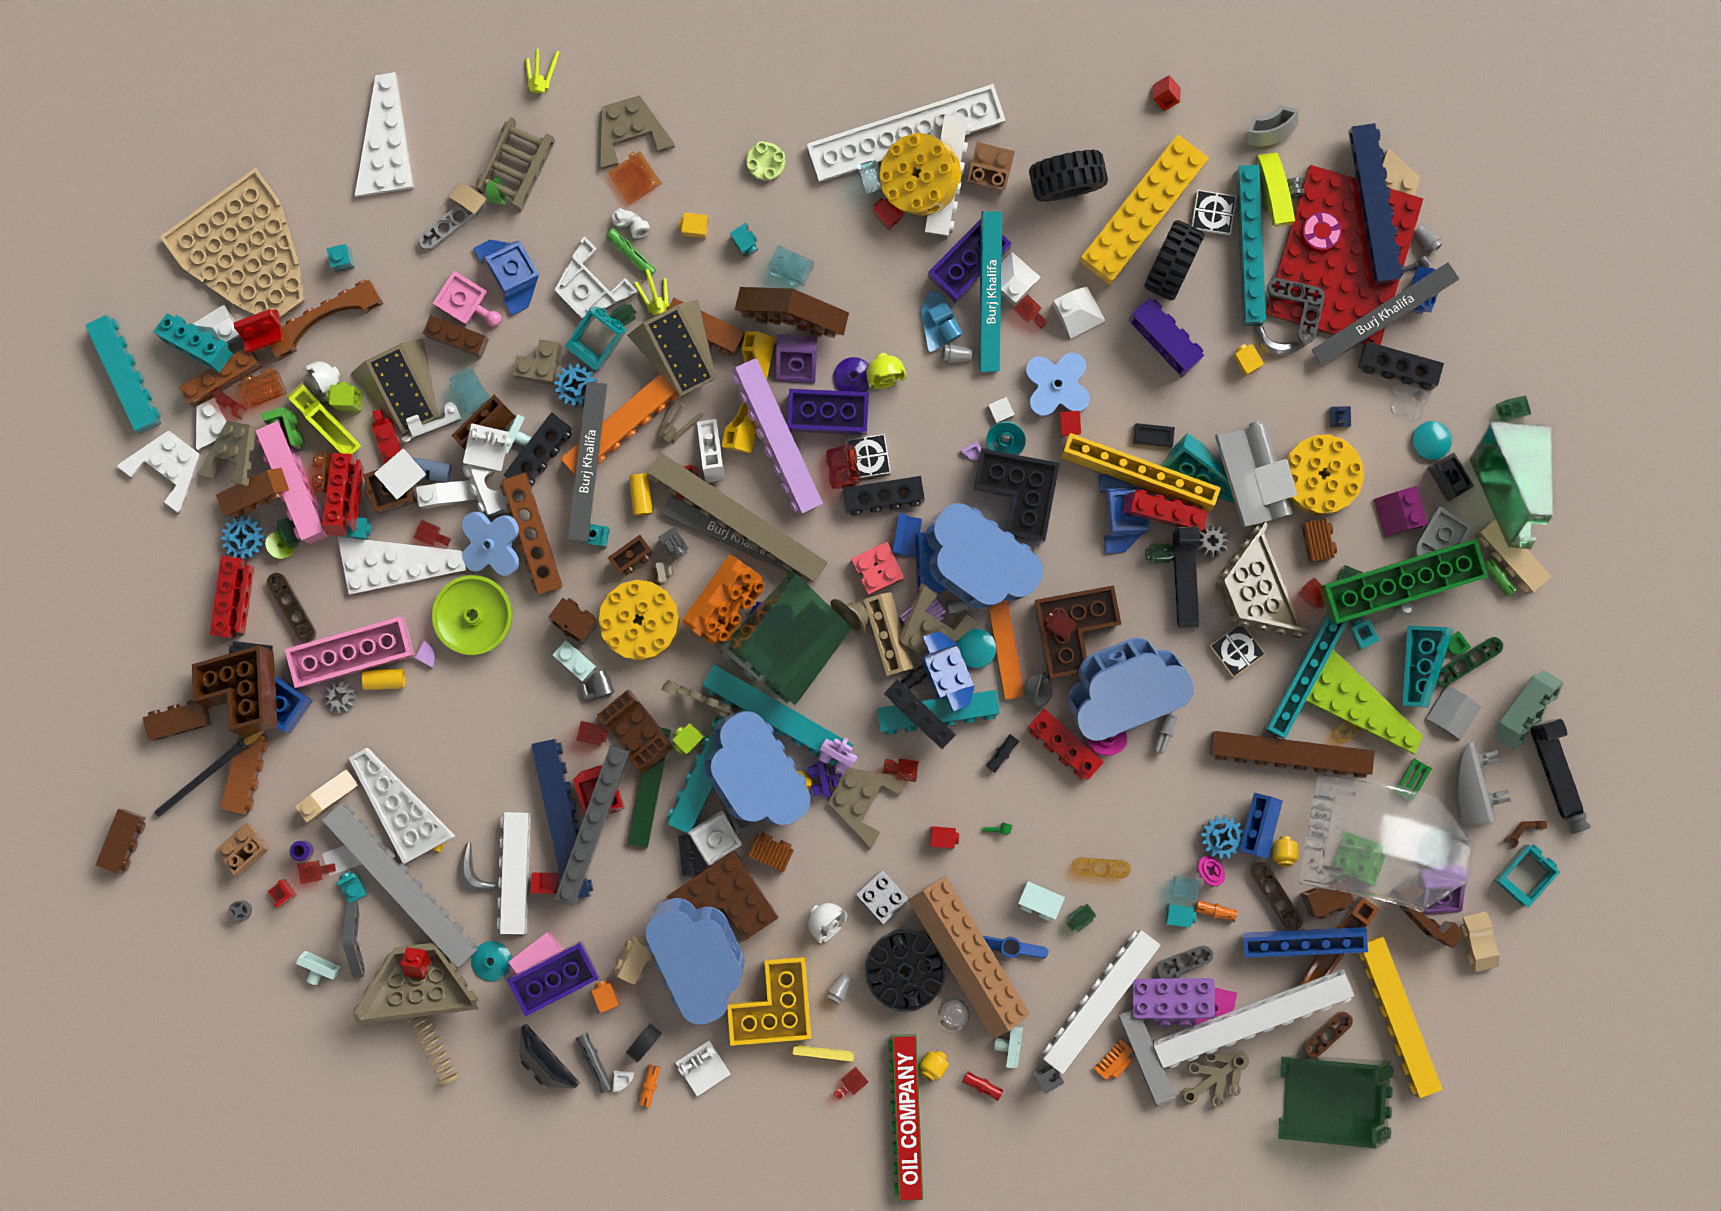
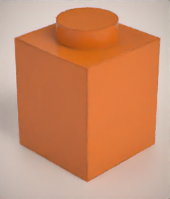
[591,980,621,1013]

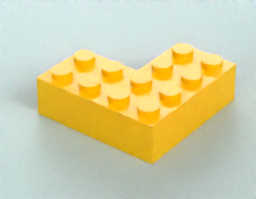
[727,956,812,1046]

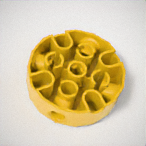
[879,133,962,216]
[1285,434,1364,516]
[598,580,680,661]

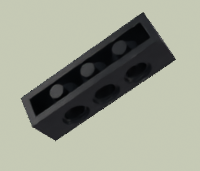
[1358,341,1444,390]
[503,412,572,488]
[842,476,925,516]
[884,679,956,750]

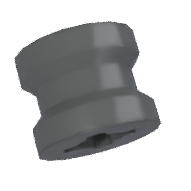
[1287,178,1305,199]
[1566,812,1591,834]
[228,900,252,921]

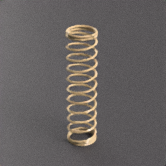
[408,1015,460,1087]

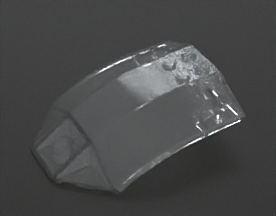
[1299,771,1474,912]

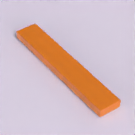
[989,600,1024,700]

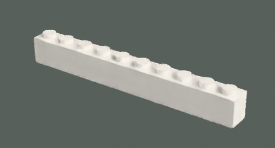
[1154,969,1354,1068]

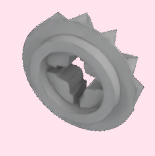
[323,681,356,713]

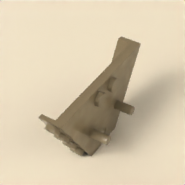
[1215,522,1311,638]
[353,943,478,1024]

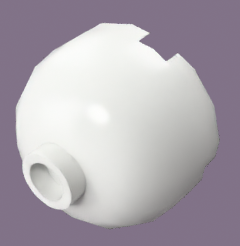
[303,361,340,402]
[808,903,848,943]

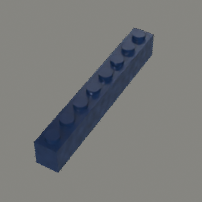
[1348,123,1403,285]
[531,739,594,899]

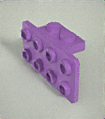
[1133,978,1215,1027]

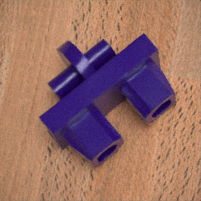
[807,761,842,797]

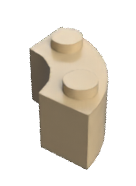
[1460,911,1500,972]

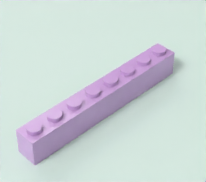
[731,358,823,515]

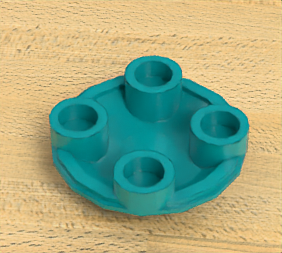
[1413,421,1452,460]
[957,629,996,668]

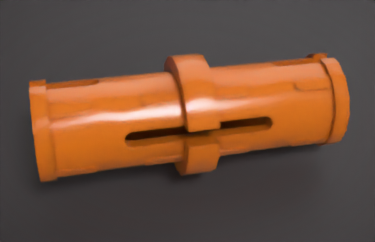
[1195,900,1238,922]
[638,1064,661,1107]

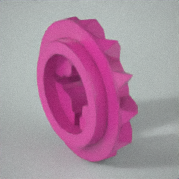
[1196,856,1225,887]

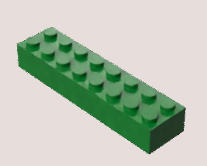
[1319,539,1489,624]

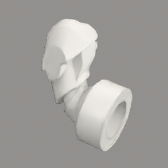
[612,208,651,239]

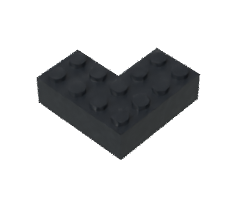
[973,448,1060,543]

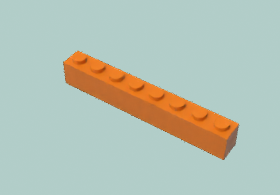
[560,374,680,476]

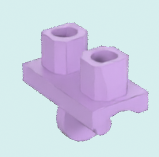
[819,737,858,773]

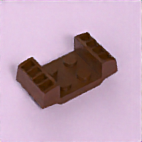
[597,689,674,773]
[1391,881,1463,948]

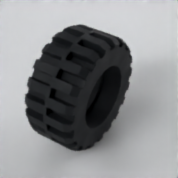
[1029,149,1108,202]
[1144,220,1205,300]

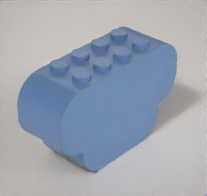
[926,503,1043,609]
[1067,637,1194,741]
[704,711,810,825]
[646,898,745,1025]

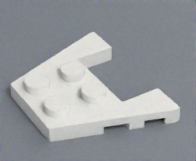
[555,236,638,319]
[117,430,201,513]

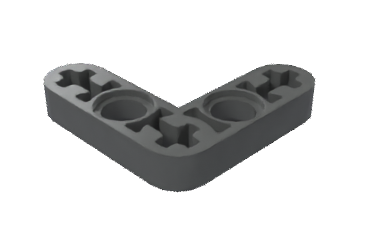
[1267,278,1325,344]
[342,902,365,978]
[1156,945,1213,979]

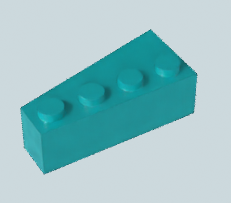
[1402,625,1453,708]

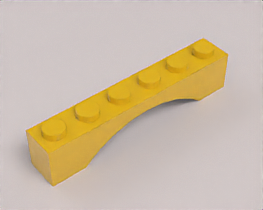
[721,331,775,453]

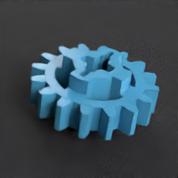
[554,364,597,407]
[221,516,266,560]
[1200,815,1244,859]

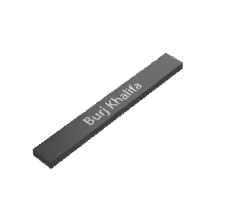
[1312,262,1459,367]
[568,382,607,542]
[661,496,800,577]

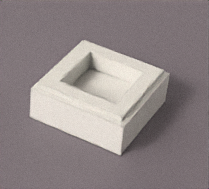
[988,397,1015,424]

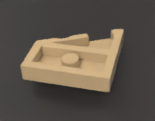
[1382,149,1420,196]

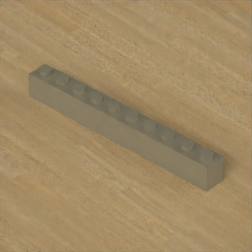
[647,452,827,584]

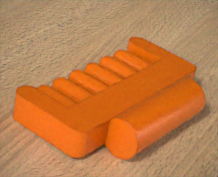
[1094,1039,1133,1080]

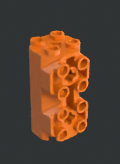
[681,554,764,646]

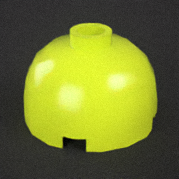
[866,353,907,389]

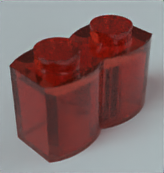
[826,445,860,489]

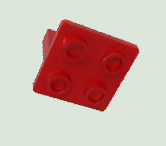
[233,309,283,353]

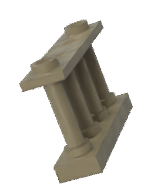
[476,117,555,211]

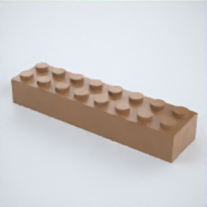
[908,876,1030,1039]

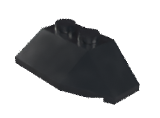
[520,1023,580,1088]

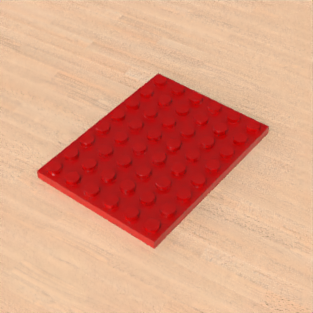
[1266,165,1423,345]

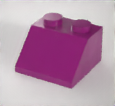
[1374,486,1428,537]

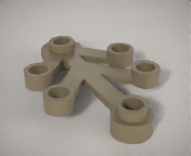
[661,680,734,717]
[1181,1051,1249,1108]

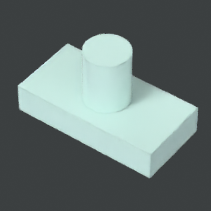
[505,414,531,454]
[296,951,341,985]
[995,1026,1023,1068]

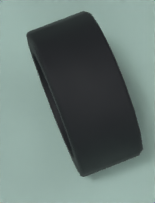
[626,1023,662,1062]

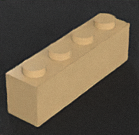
[1476,517,1552,594]
[864,592,914,676]

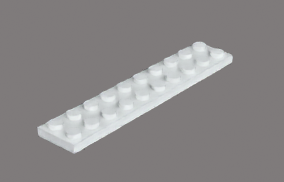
[807,84,1006,182]

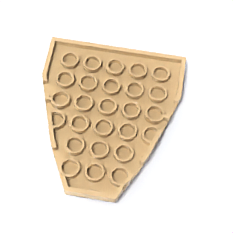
[159,167,305,319]

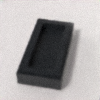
[1133,423,1175,448]

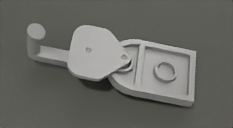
[1394,506,1473,615]

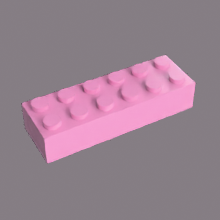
[255,421,330,544]
[284,616,415,689]

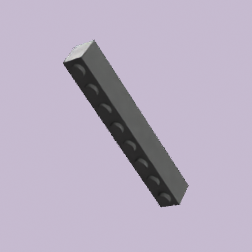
[555,745,631,906]

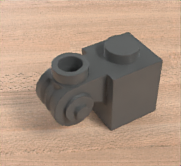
[658,527,689,559]

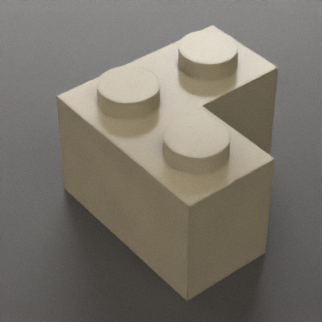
[513,339,561,385]

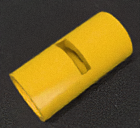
[629,473,653,516]
[362,668,406,690]

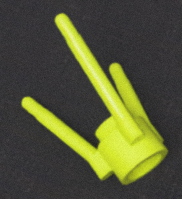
[525,49,559,93]
[634,269,669,317]

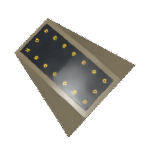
[627,299,716,397]
[351,338,439,435]

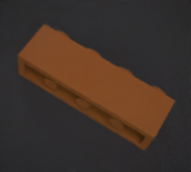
[667,297,745,356]
[179,349,263,407]
[216,467,289,518]
[220,735,269,814]

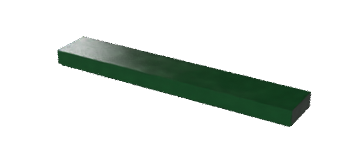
[628,727,671,848]

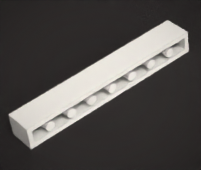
[1042,929,1161,1074]

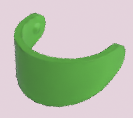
[486,177,506,205]

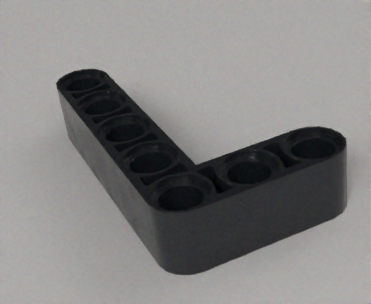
[1173,526,1200,628]
[1530,718,1584,819]

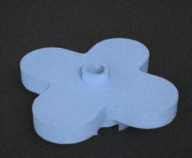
[1026,353,1090,416]
[462,512,519,576]

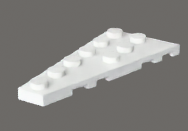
[355,72,414,198]
[337,536,467,595]
[349,748,455,864]

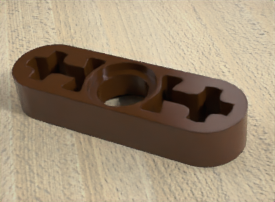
[1303,1011,1353,1058]

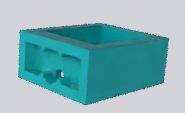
[564,306,627,371]
[1494,844,1560,908]

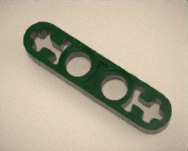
[1436,637,1503,687]

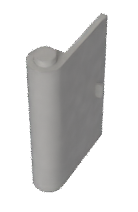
[1215,420,1293,527]

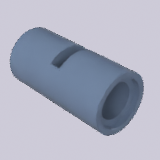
[412,457,452,483]

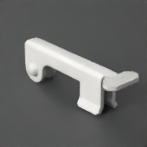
[402,402,461,443]

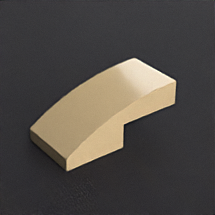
[448,181,486,214]

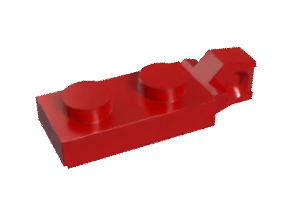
[372,409,402,464]

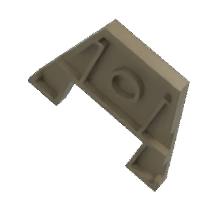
[600,95,675,169]
[197,421,256,487]
[899,583,979,656]
[828,768,909,848]

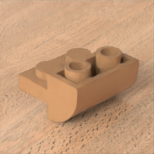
[967,141,1015,191]
[217,822,269,877]

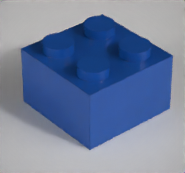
[275,676,313,733]

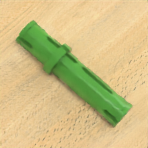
[605,228,657,277]

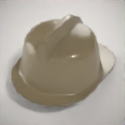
[830,599,870,636]

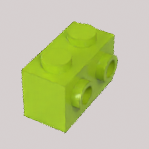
[327,382,362,412]
[673,723,706,755]

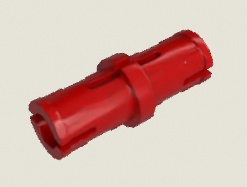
[962,1071,1004,1101]

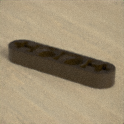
[267,573,317,642]
[1251,861,1302,930]

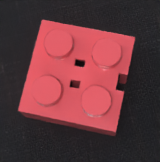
[851,542,904,596]

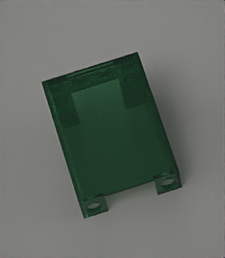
[1470,421,1553,549]
[726,571,852,705]
[1278,1055,1394,1149]

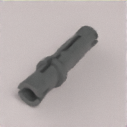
[576,1033,613,1093]

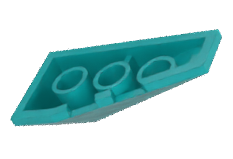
[1161,433,1235,503]

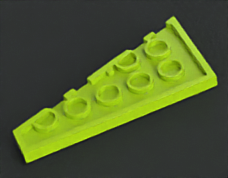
[1305,649,1423,755]

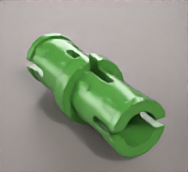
[1485,557,1517,596]

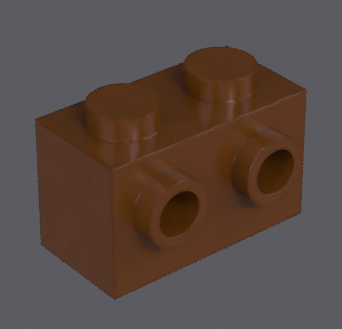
[608,535,653,576]

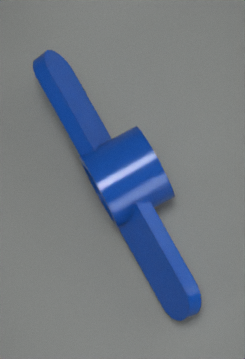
[983,936,1049,959]

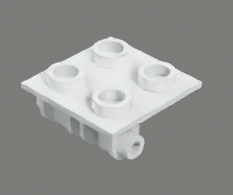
[463,424,511,471]
[675,1040,731,1096]

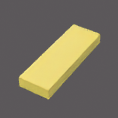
[793,1045,854,1061]

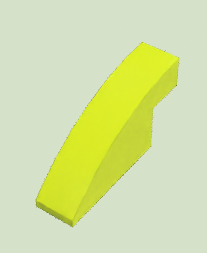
[1257,152,1295,227]
[287,383,361,454]

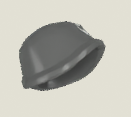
[1023,672,1052,707]

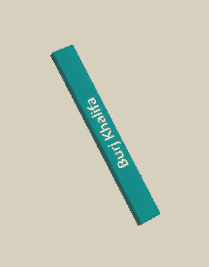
[979,211,1002,372]

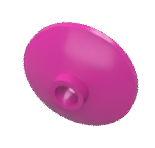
[1087,731,1127,756]

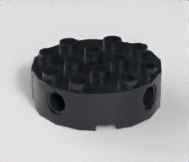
[865,929,945,1012]

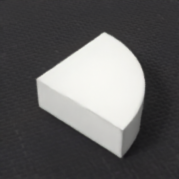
[613,1071,635,1092]

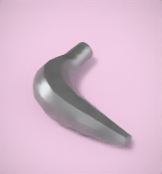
[1255,325,1307,356]
[460,843,496,891]

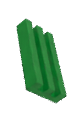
[1394,758,1432,803]

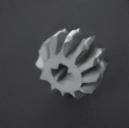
[1196,524,1229,559]

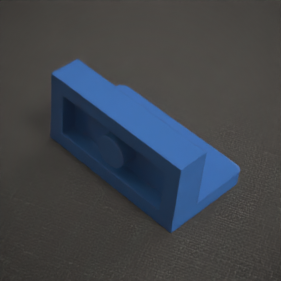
[893,513,922,558]

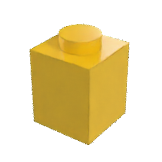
[679,212,709,239]
[1233,344,1264,377]

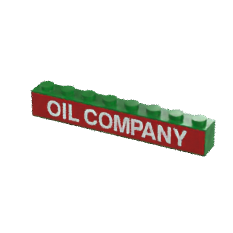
[888,1034,923,1201]

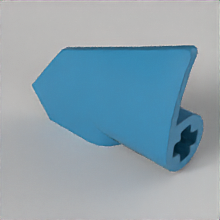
[921,291,963,352]

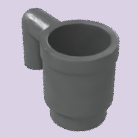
[579,670,615,702]

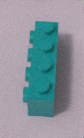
[153,313,233,373]

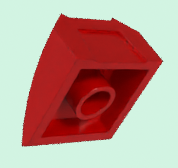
[573,765,625,816]

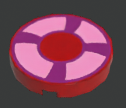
[1302,211,1342,251]

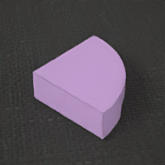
[960,441,981,461]
[415,641,436,668]

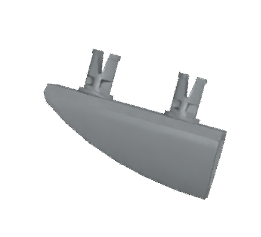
[1458,741,1511,827]

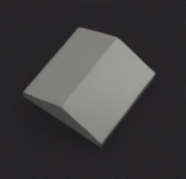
[1426,685,1481,740]

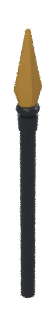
[155,731,264,817]

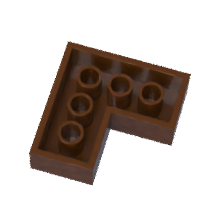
[734,287,849,338]
[1034,585,1122,679]
[192,645,277,736]
[667,850,779,941]

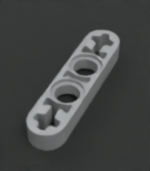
[419,203,484,251]

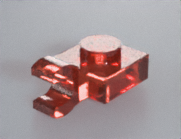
[1013,294,1047,329]
[213,389,248,420]
[413,520,451,546]
[883,758,919,782]
[297,860,336,884]
[834,1066,869,1100]

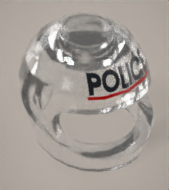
[936,998,970,1033]

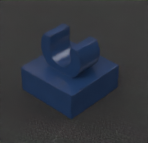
[1329,406,1351,427]

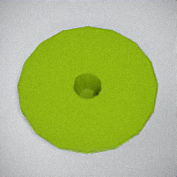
[265,531,295,559]

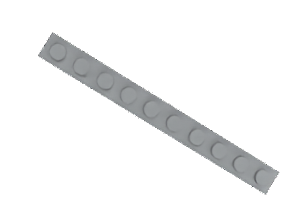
[322,804,478,968]

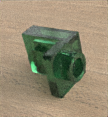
[1496,396,1531,423]

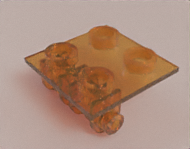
[608,151,662,205]
[312,449,332,493]

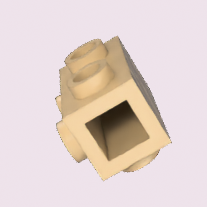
[613,936,653,985]

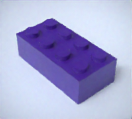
[928,219,1012,304]
[1128,297,1204,378]
[787,389,869,435]
[507,940,600,1017]

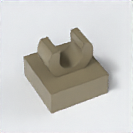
[650,562,674,585]

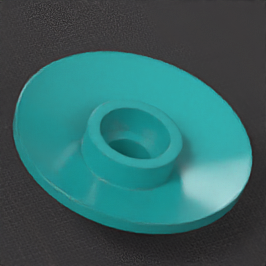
[986,422,1026,455]
[471,941,512,981]

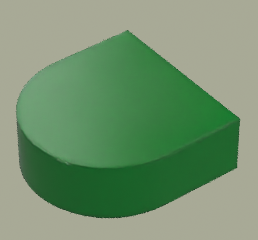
[1447,631,1471,655]

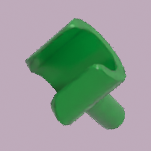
[983,822,1012,835]

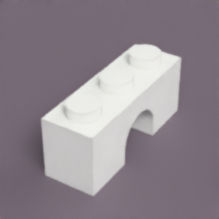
[463,463,509,518]

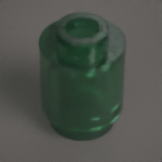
[609,302,637,327]
[276,518,301,549]
[1145,543,1175,564]
[1066,904,1096,933]

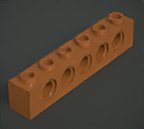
[500,472,563,595]

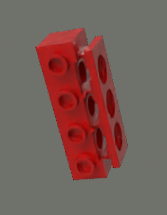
[322,453,364,536]
[210,556,255,639]

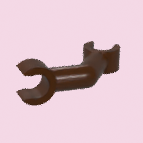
[1504,821,1547,848]

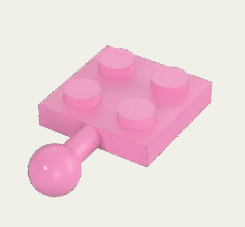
[433,271,502,327]

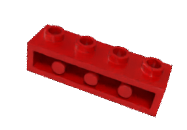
[1122,489,1208,531]
[1027,708,1104,781]

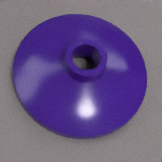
[834,357,870,392]

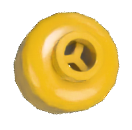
[1272,836,1299,867]
[919,1050,949,1082]

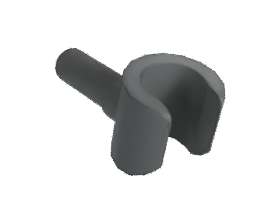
[1403,257,1431,272]

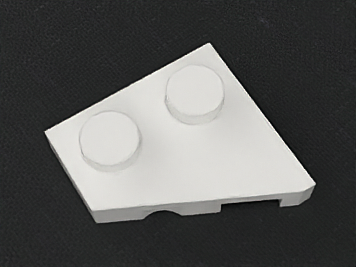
[196,398,227,451]

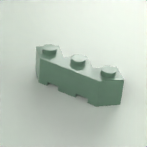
[1494,670,1564,750]

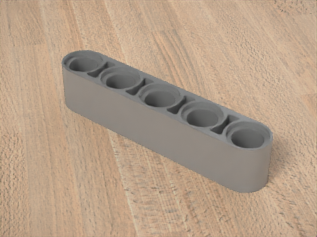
[1118,1009,1176,1107]

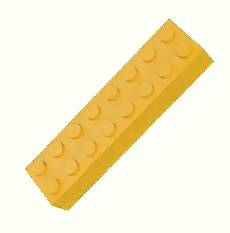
[1079,134,1209,286]

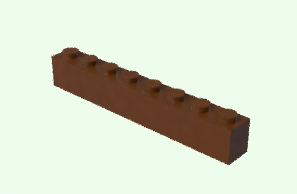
[1210,731,1375,778]

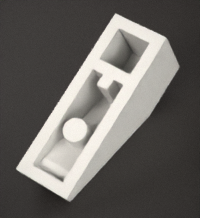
[697,419,725,483]
[416,480,477,509]

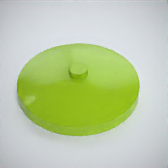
[432,575,513,655]

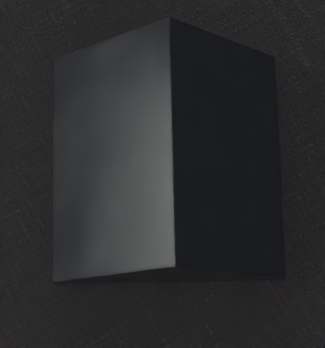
[1427,453,1474,502]

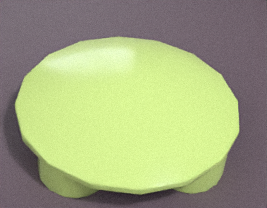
[746,141,785,181]

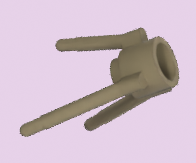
[657,403,704,443]

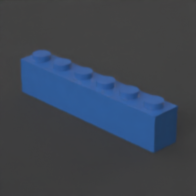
[1243,927,1368,958]

